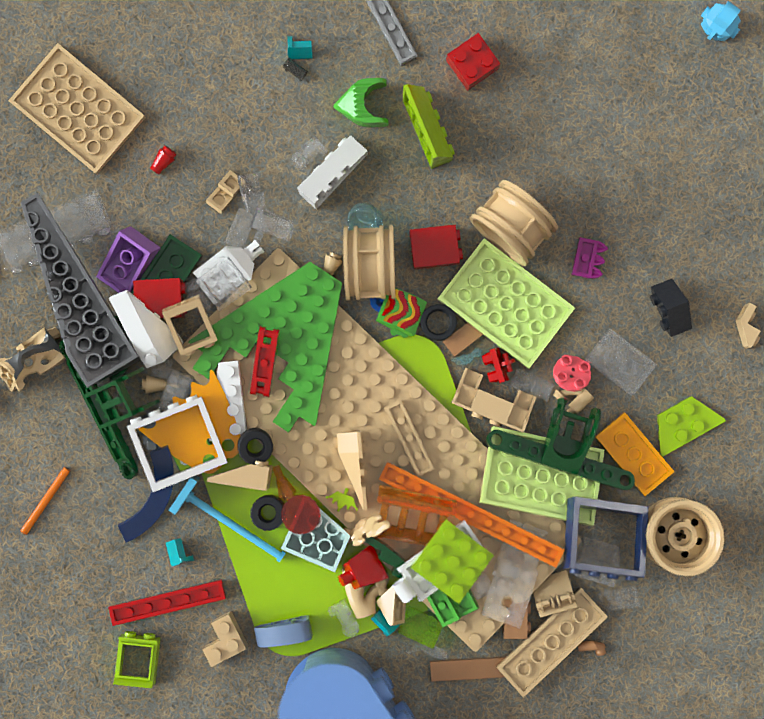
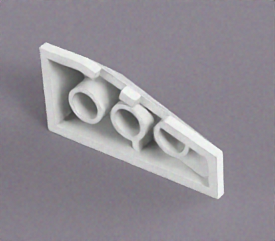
[109,290,183,368]

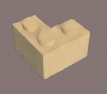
[203,611,248,667]

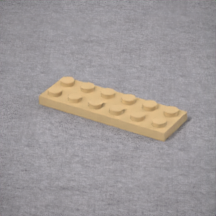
[496,588,608,697]

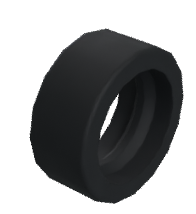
[420,304,457,341]

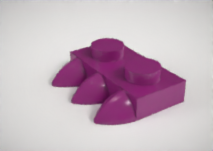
[571,237,608,279]

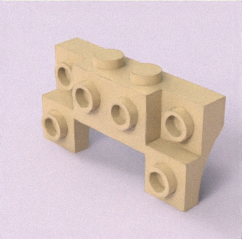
[451,368,537,433]

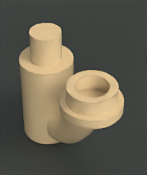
[553,389,594,414]

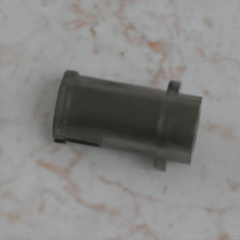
[283,58,308,81]

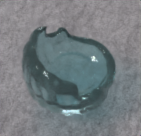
[347,202,383,230]

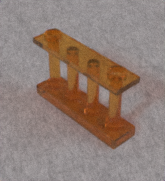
[375,485,457,546]

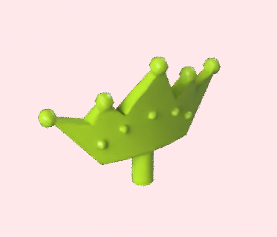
[326,488,358,512]

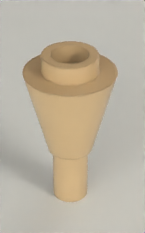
[323,252,343,276]
[142,375,178,394]

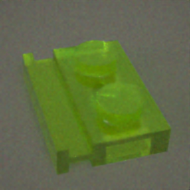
[398,606,443,649]

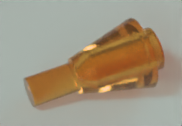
[272,465,297,501]

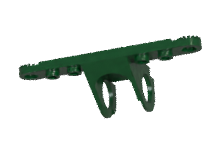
[59,340,160,479]
[486,397,635,490]

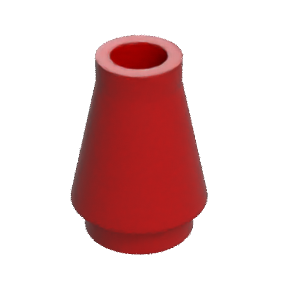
[150,145,177,174]

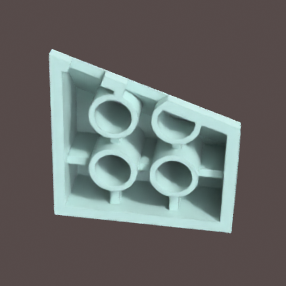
[281,495,350,572]

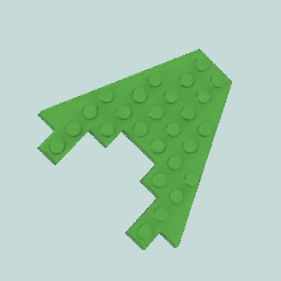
[188,262,342,433]

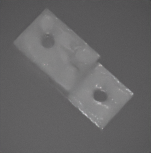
[482,519,548,628]

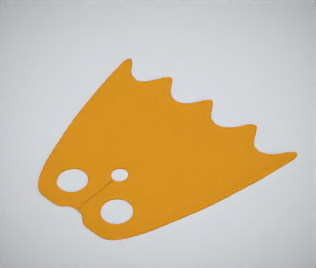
[138,370,240,474]

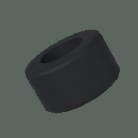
[238,428,273,464]
[250,495,286,531]

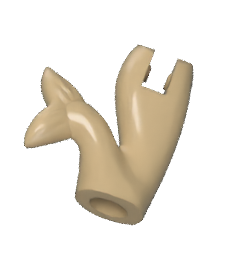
[342,566,389,619]

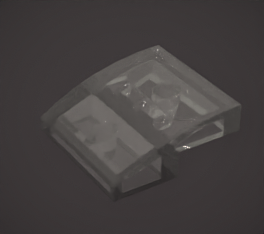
[196,257,252,311]

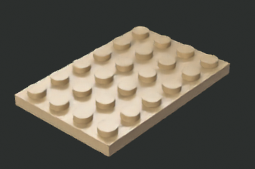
[8,43,146,175]

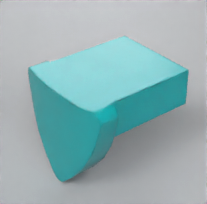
[287,36,313,60]
[166,538,195,566]
[371,609,400,637]

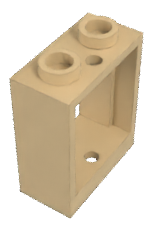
[162,295,217,356]

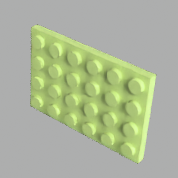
[438,238,575,369]
[479,426,604,526]

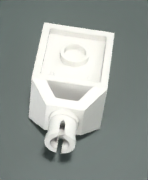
[193,240,264,302]

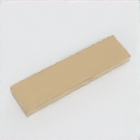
[384,399,435,477]

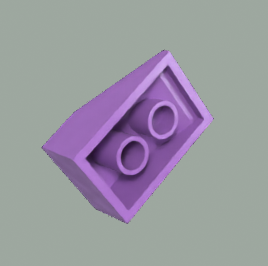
[96,226,161,293]

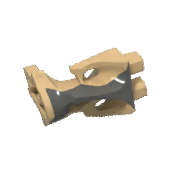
[0,327,66,392]

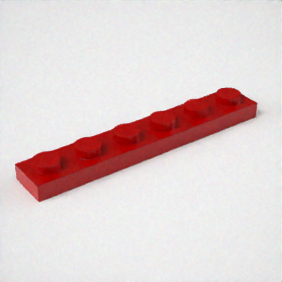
[108,579,226,626]

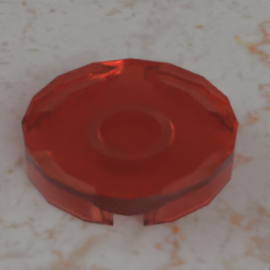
[281,495,320,535]

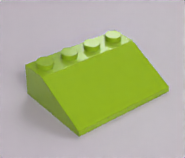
[403,84,455,169]

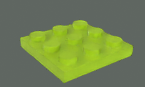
[410,519,494,604]

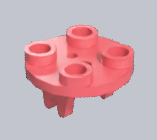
[553,355,591,392]

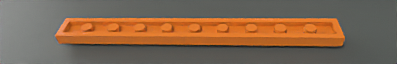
[379,462,564,568]

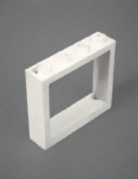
[127,395,227,492]

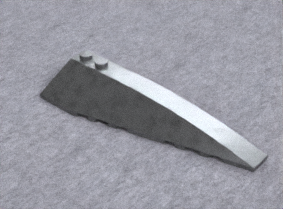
[21,193,141,388]

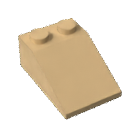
[207,461,273,491]

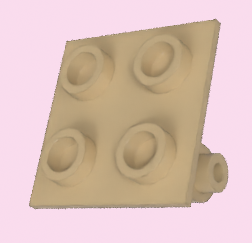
[533,570,578,618]

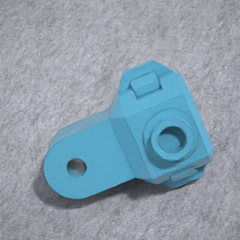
[701,1,741,41]

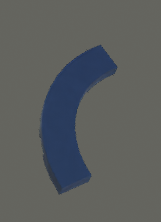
[118,445,174,543]

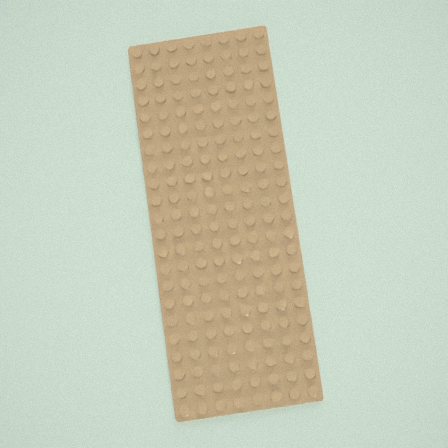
[173,248,581,652]

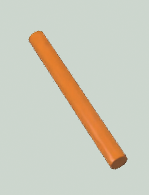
[20,467,71,535]

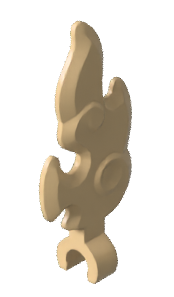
[343,515,391,546]

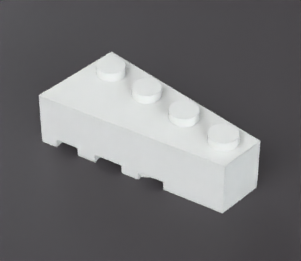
[297,135,368,209]

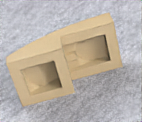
[206,170,245,214]

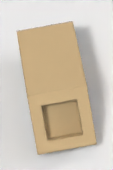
[736,303,761,349]

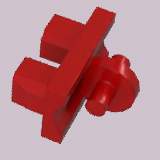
[482,347,516,383]

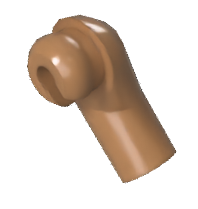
[578,640,606,656]

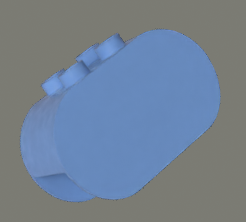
[279,648,415,719]

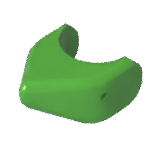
[333,78,389,127]

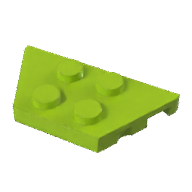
[657,396,726,457]

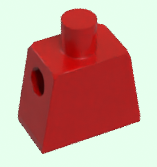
[338,545,389,590]

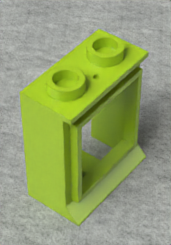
[113,631,160,688]

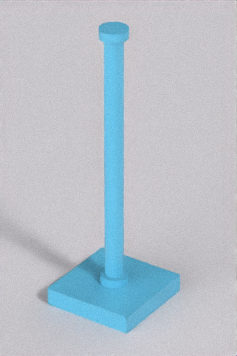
[169,475,285,562]

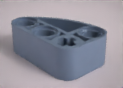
[254,615,313,647]

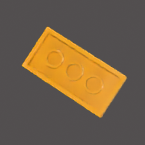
[595,412,674,496]

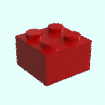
[446,33,500,91]

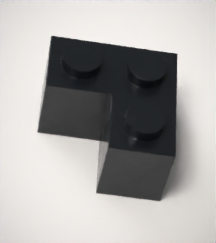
[650,279,692,337]

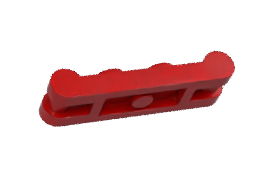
[250,327,280,397]

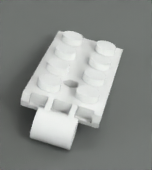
[392,520,483,603]

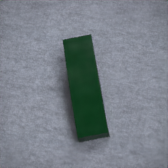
[365,536,407,579]

